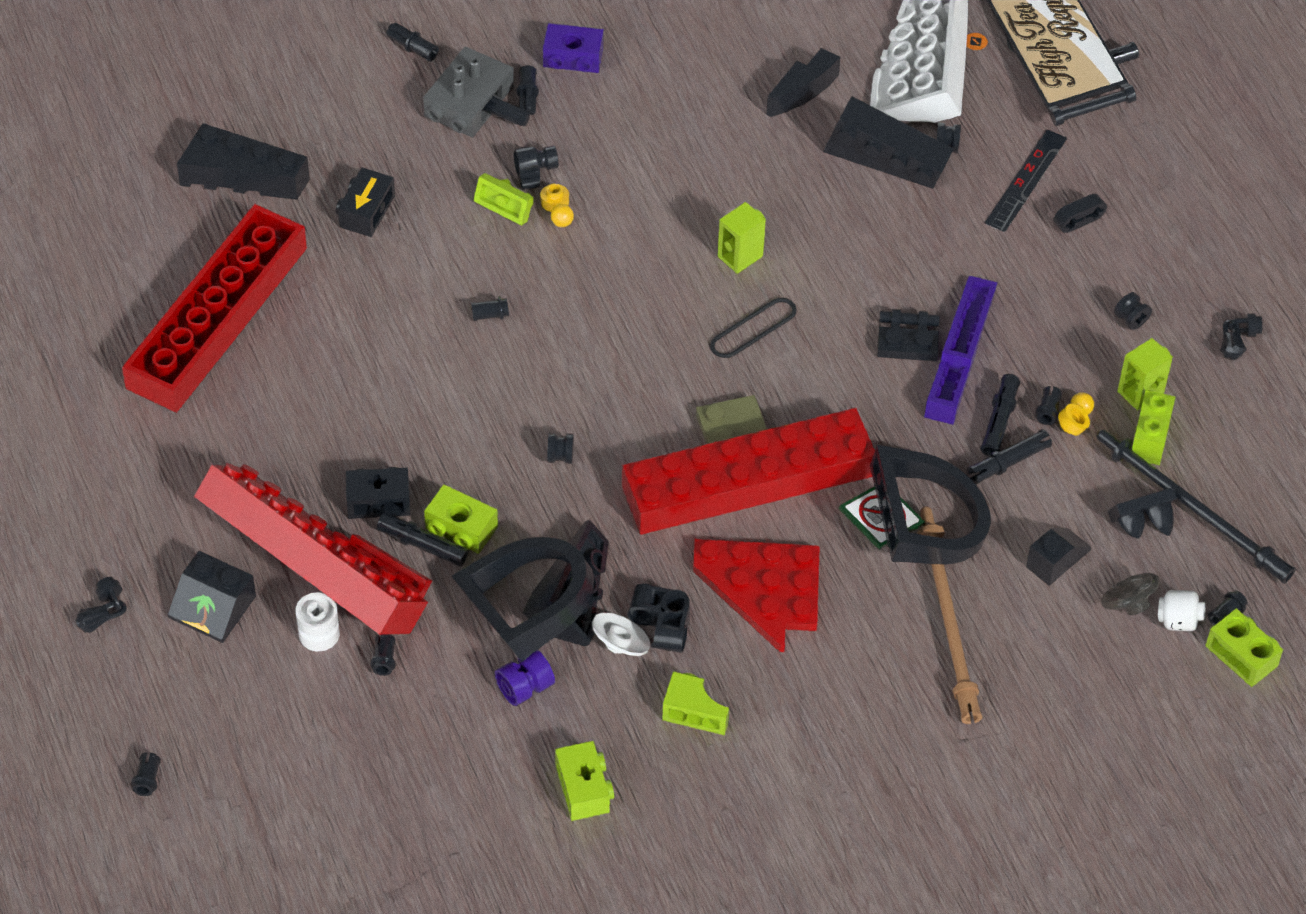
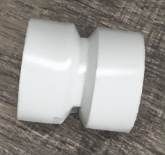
[295,592,340,651]

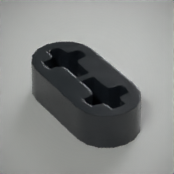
[1053,193,1107,233]

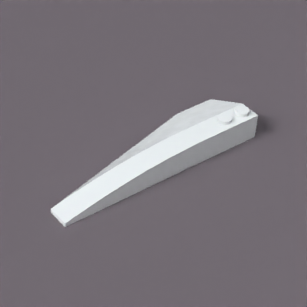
[870,0,968,123]

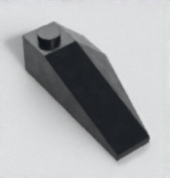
[522,519,609,647]

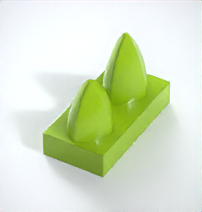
[473,173,534,226]

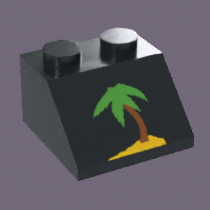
[168,551,256,643]

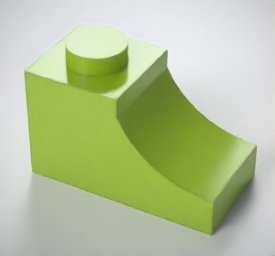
[662,672,729,735]

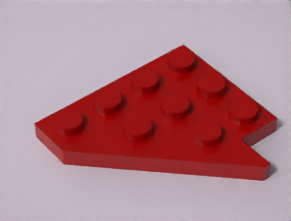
[693,539,820,652]

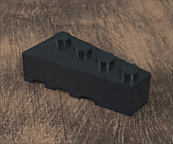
[823,96,954,189]
[177,123,310,200]

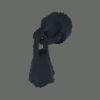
[1220,313,1262,360]
[75,577,127,633]

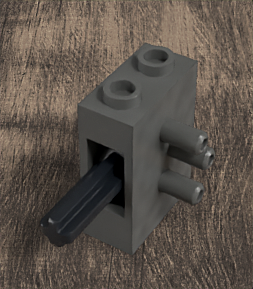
[423,46,530,138]

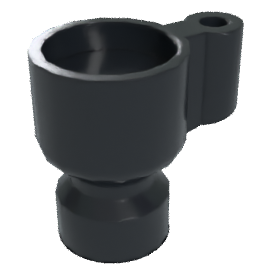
[513,146,559,190]

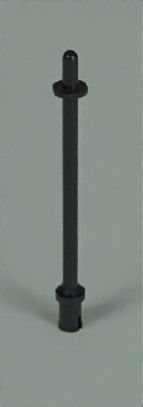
[1096,430,1296,584]

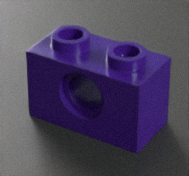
[543,23,604,73]

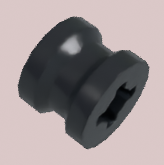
[936,122,961,153]
[1114,292,1152,330]
[547,432,574,464]

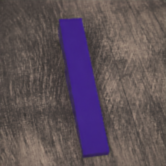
[924,276,998,425]

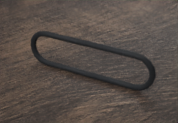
[710,298,797,358]

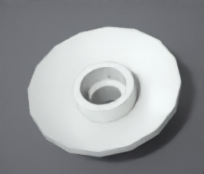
[592,612,650,656]

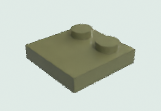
[696,395,767,444]

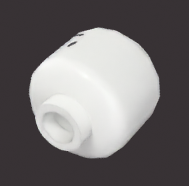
[1158,590,1205,631]

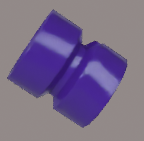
[495,650,555,706]

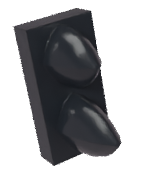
[1108,487,1177,539]

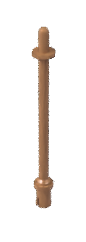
[917,506,982,724]

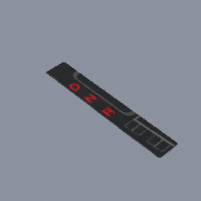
[985,130,1067,232]

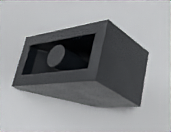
[1026,528,1091,586]

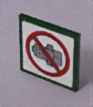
[838,486,925,550]

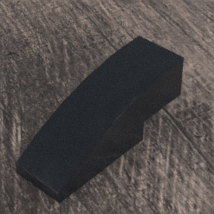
[766,48,841,117]

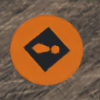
[966,33,988,50]

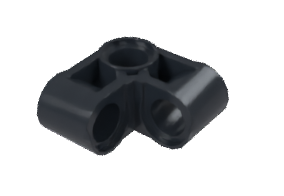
[627,583,690,653]

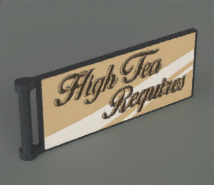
[986,0,1136,126]

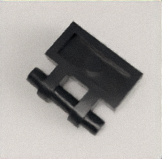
[877,309,940,362]

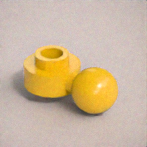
[540,184,574,227]
[1058,392,1094,436]

